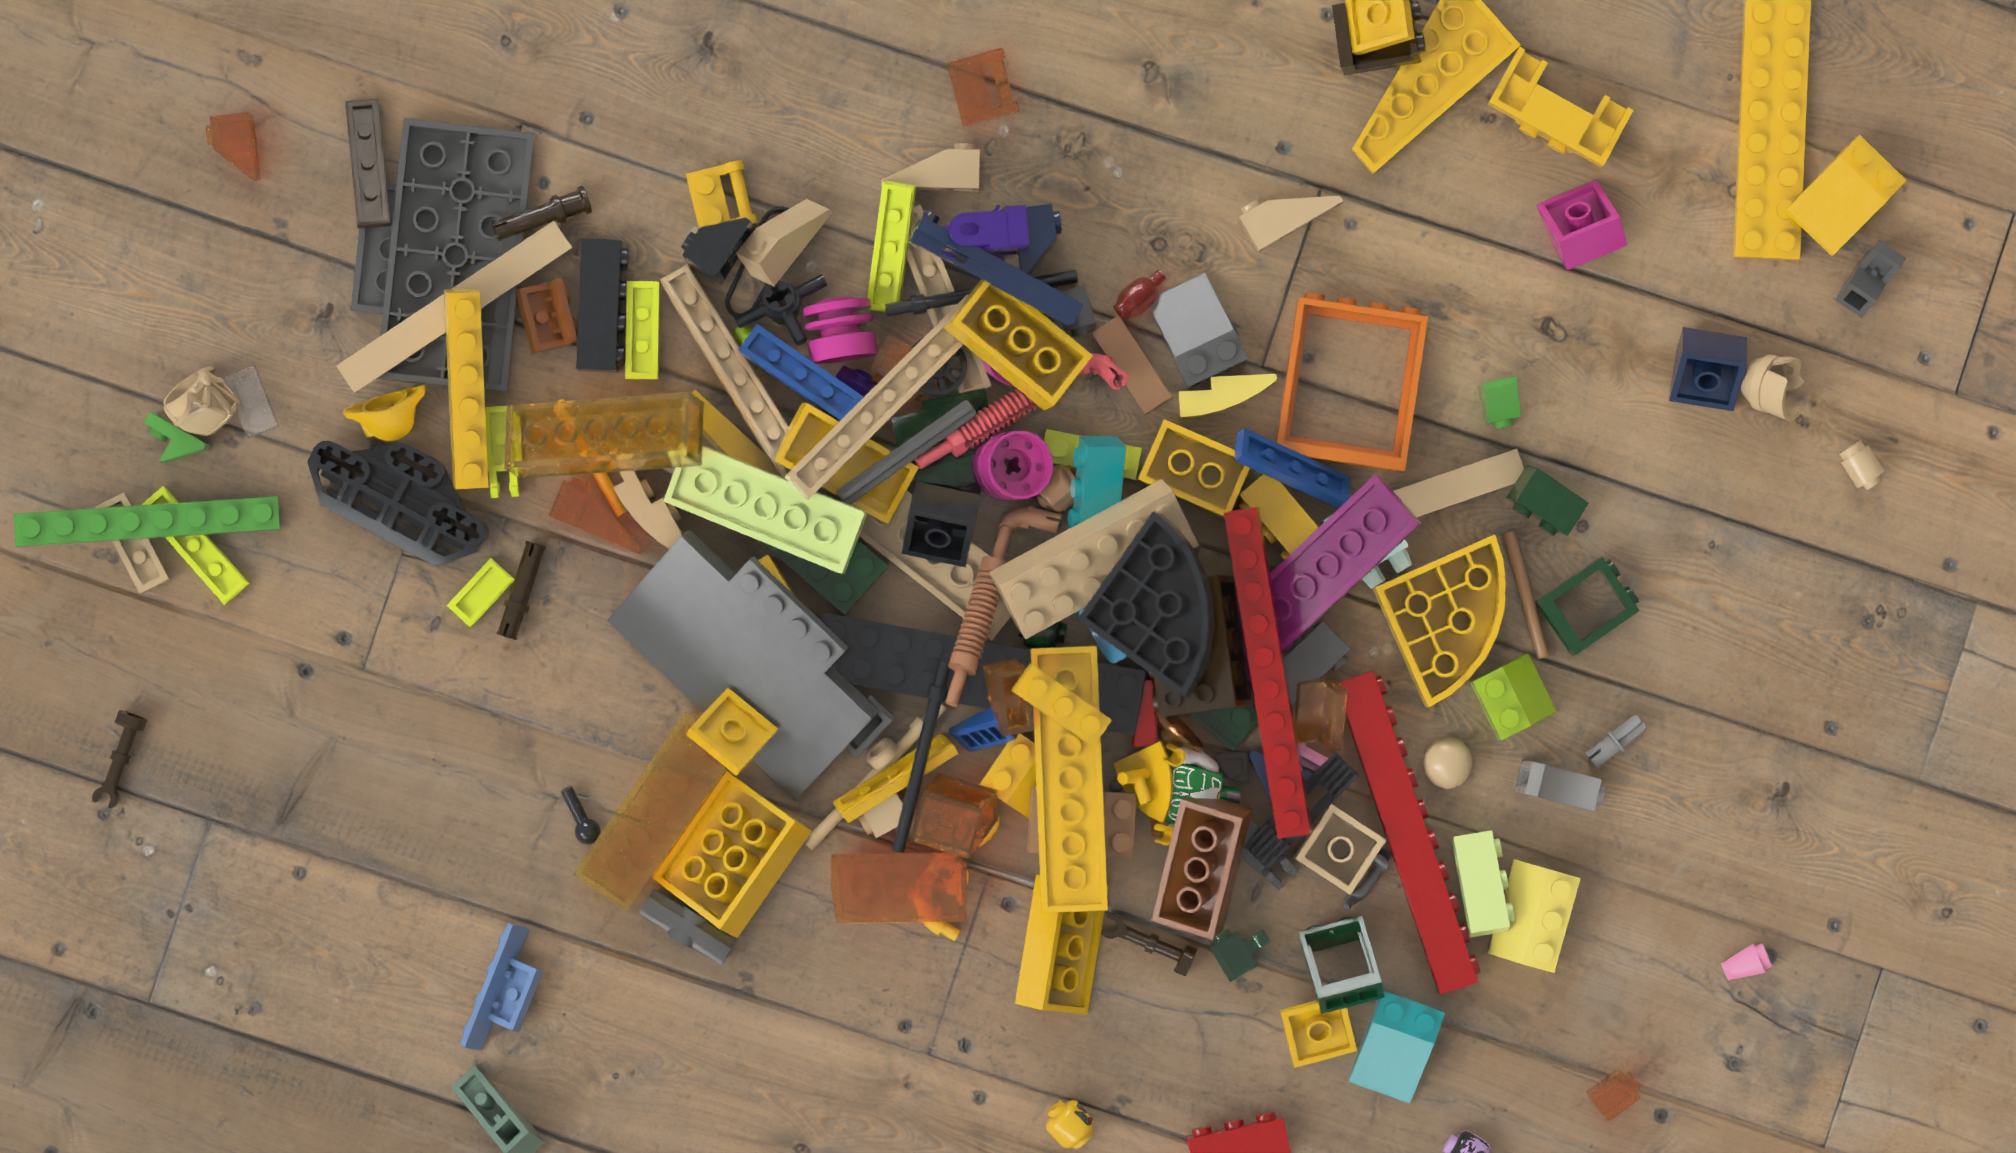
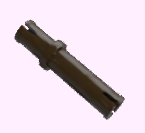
[496,541,546,640]

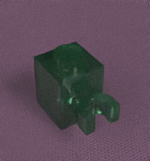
[1209,929,1271,982]

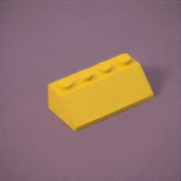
[1015,874,1109,1015]

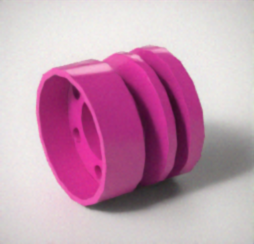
[802,296,878,364]
[972,431,1053,500]

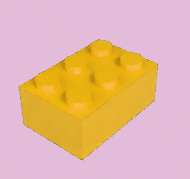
[1137,419,1250,519]

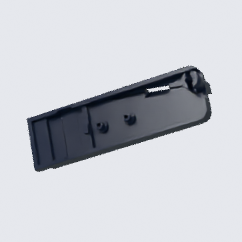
[908,210,1084,325]

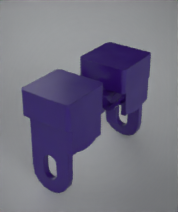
[942,205,1029,261]

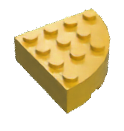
[1372,534,1506,707]

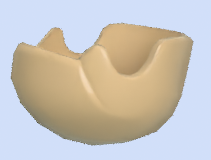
[1423,736,1473,789]

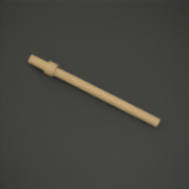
[804,703,947,850]

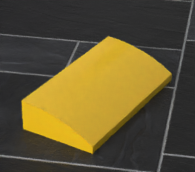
[774,403,919,525]

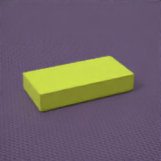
[447,558,514,628]

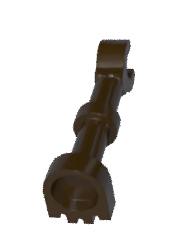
[92,710,148,809]
[1101,914,1197,976]

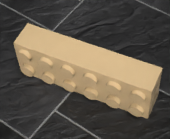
[989,479,1199,639]

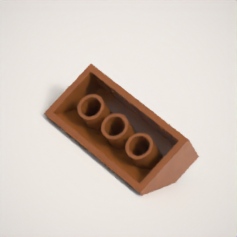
[1151,797,1253,940]

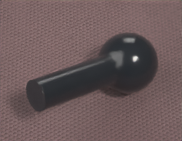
[561,786,601,845]

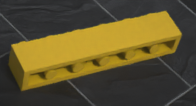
[444,288,489,489]

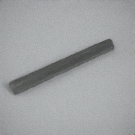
[836,400,976,505]

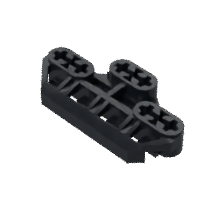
[307,441,489,567]

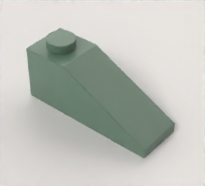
[451,1065,545,1153]

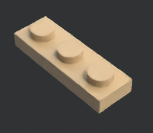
[95,492,170,595]

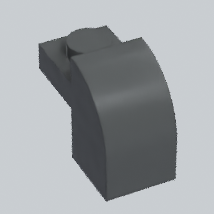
[1835,240,1906,318]

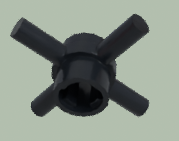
[734,274,827,346]

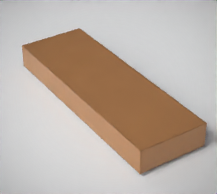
[1091,315,1172,415]

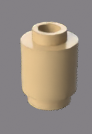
[1839,440,1885,490]

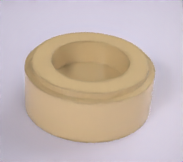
[866,737,898,770]

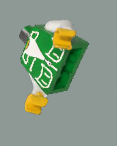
[1154,743,1241,845]

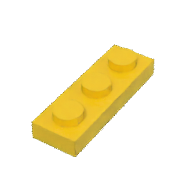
[1011,663,1112,747]

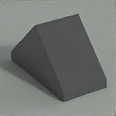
[846,696,894,758]

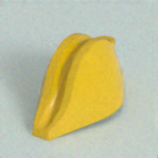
[343,385,426,441]

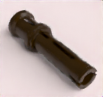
[491,186,592,241]

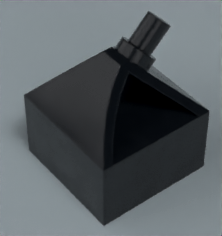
[901,481,981,568]

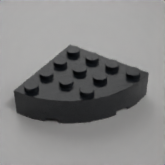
[1077,511,1215,698]

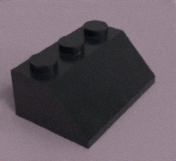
[681,217,755,285]

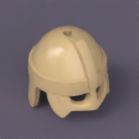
[1740,354,1805,421]

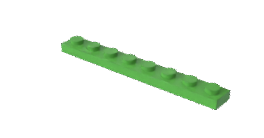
[13,496,281,547]

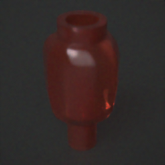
[1113,270,1166,321]

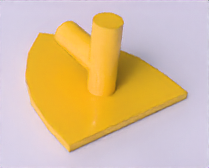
[1113,741,1173,823]

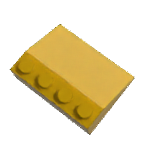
[653,771,812,938]

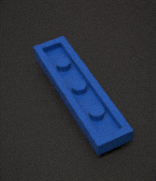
[738,324,864,422]
[1234,428,1351,508]

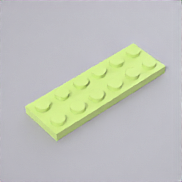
[663,440,868,574]

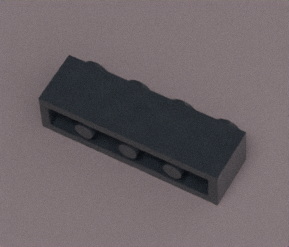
[576,238,629,373]

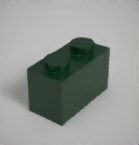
[1506,465,1589,536]

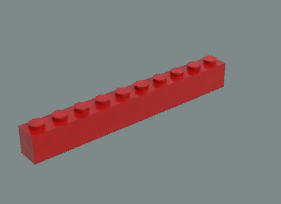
[1224,507,1313,839]
[1334,671,1481,994]

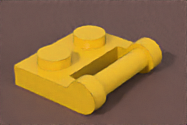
[686,160,758,228]

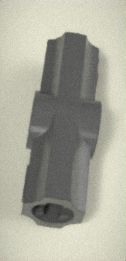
[639,889,737,965]

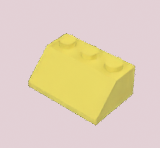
[1487,859,1581,973]

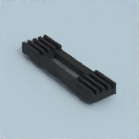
[1244,752,1359,869]

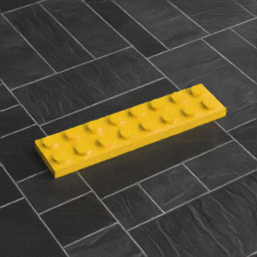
[1733,0,1811,261]
[1031,646,1108,913]

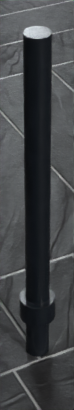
[885,270,1078,317]
[892,659,950,853]

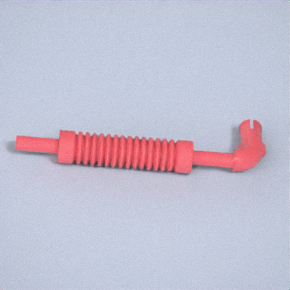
[915,353,1128,470]

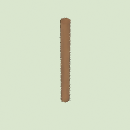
[1503,530,1550,659]

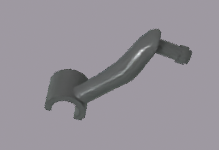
[1343,848,1392,910]

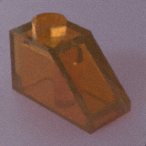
[206,112,261,181]
[983,659,1035,737]

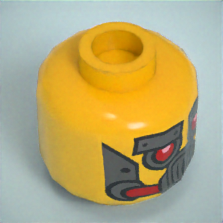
[1046,1100,1094,1149]

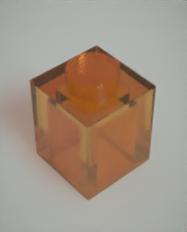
[1586,1069,1641,1121]

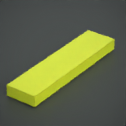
[867,180,917,313]
[142,486,250,605]

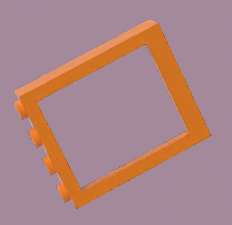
[1276,293,1428,473]

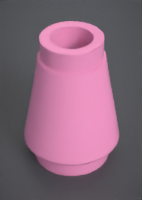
[1721,943,1772,981]

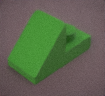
[143,412,212,464]

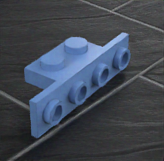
[460,923,543,1051]

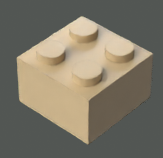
[1293,804,1386,895]

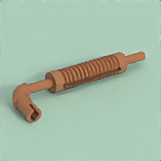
[945,504,1063,707]

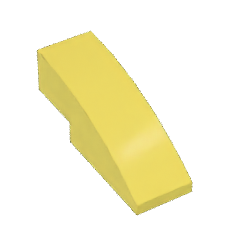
[1178,374,1277,419]

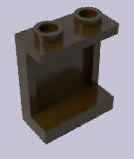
[1332,0,1426,76]

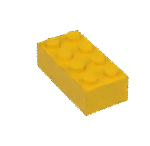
[943,279,1093,411]

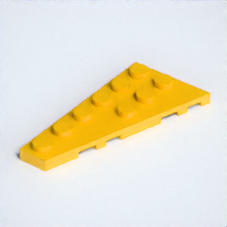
[1352,0,1521,174]

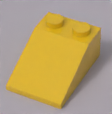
[1785,135,1906,256]
[979,732,1037,818]

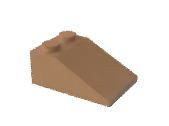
[1027,787,1137,859]

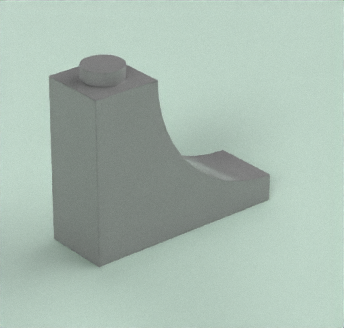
[1515,760,1605,811]

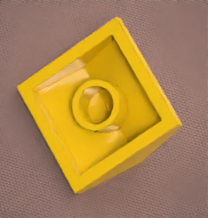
[1280,1000,1357,1068]

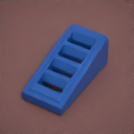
[949,703,1020,752]

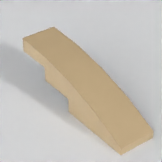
[1394,449,1524,517]

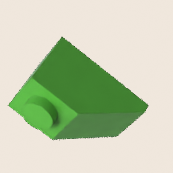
[1478,376,1521,429]

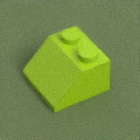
[1469,653,1557,740]

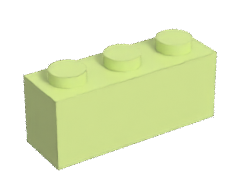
[1452,830,1515,938]

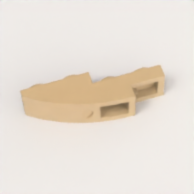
[609,446,688,549]

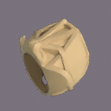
[163,366,240,437]

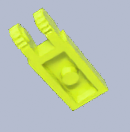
[485,405,520,498]

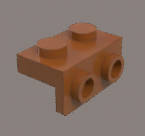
[515,278,578,354]

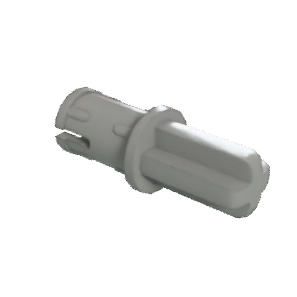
[1585,715,1647,769]

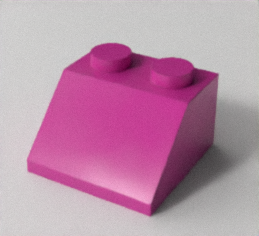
[1537,180,1627,270]

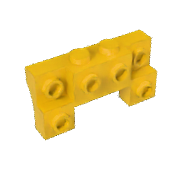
[1487,47,1634,168]

